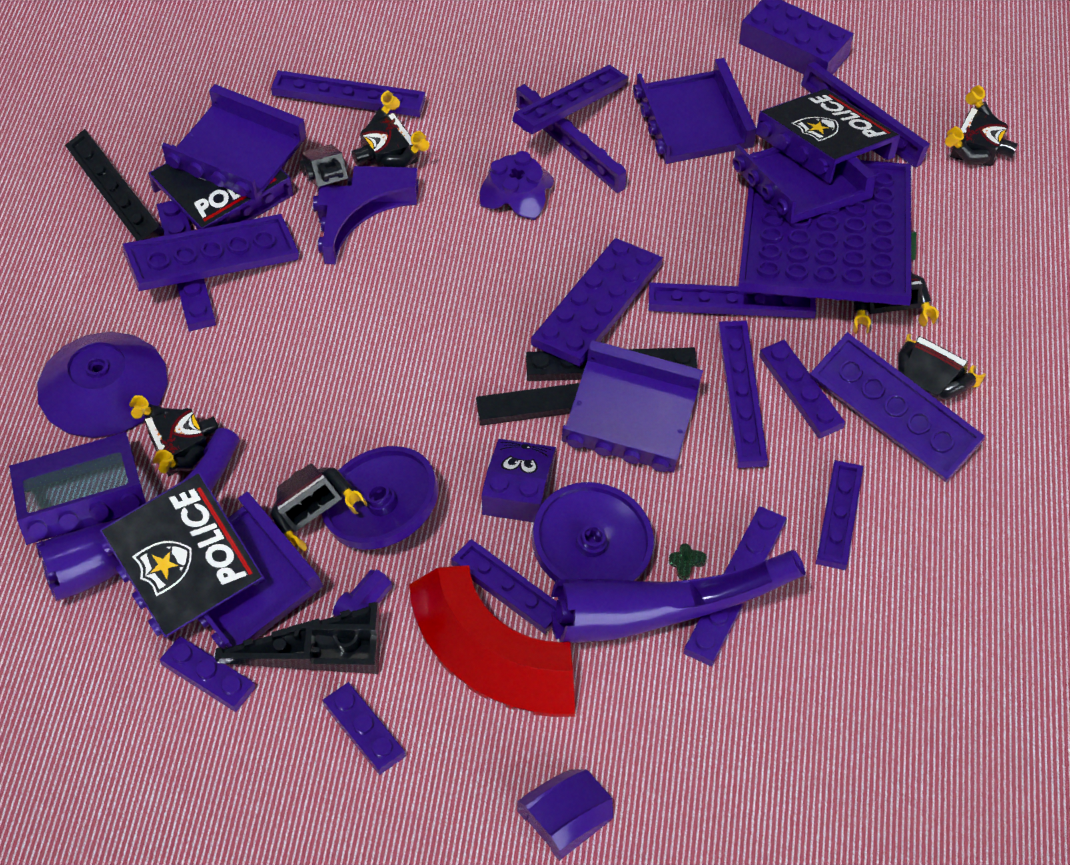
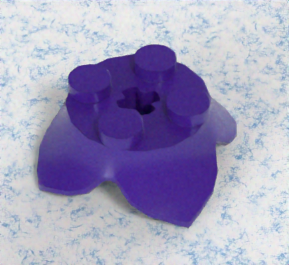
[480,151,554,220]

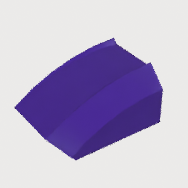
[517,769,613,861]

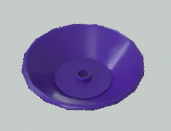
[37,331,168,438]

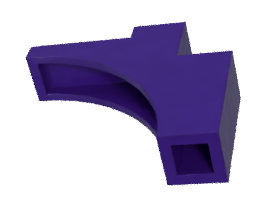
[313,166,419,265]

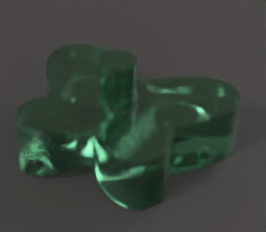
[668,543,707,580]

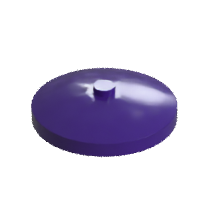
[322,446,439,550]
[531,482,654,582]

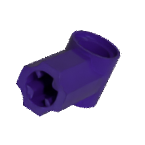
[332,569,392,617]

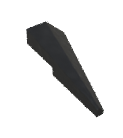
[215,602,381,674]

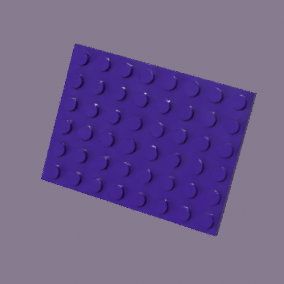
[738,152,911,306]

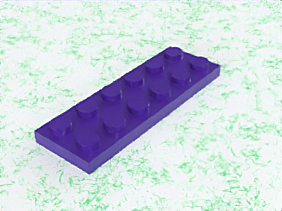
[123,214,299,291]
[531,238,663,367]
[810,332,985,483]

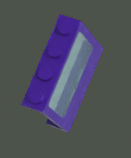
[9,432,146,545]

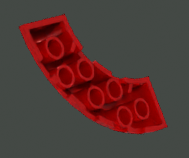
[409,565,575,717]

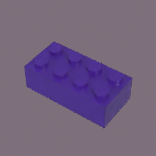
[739,0,854,74]

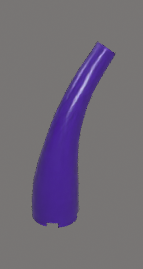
[36,428,240,602]
[551,550,806,643]

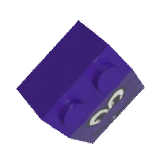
[481,439,556,523]

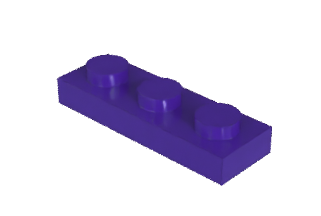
[160,636,255,712]
[322,682,406,775]

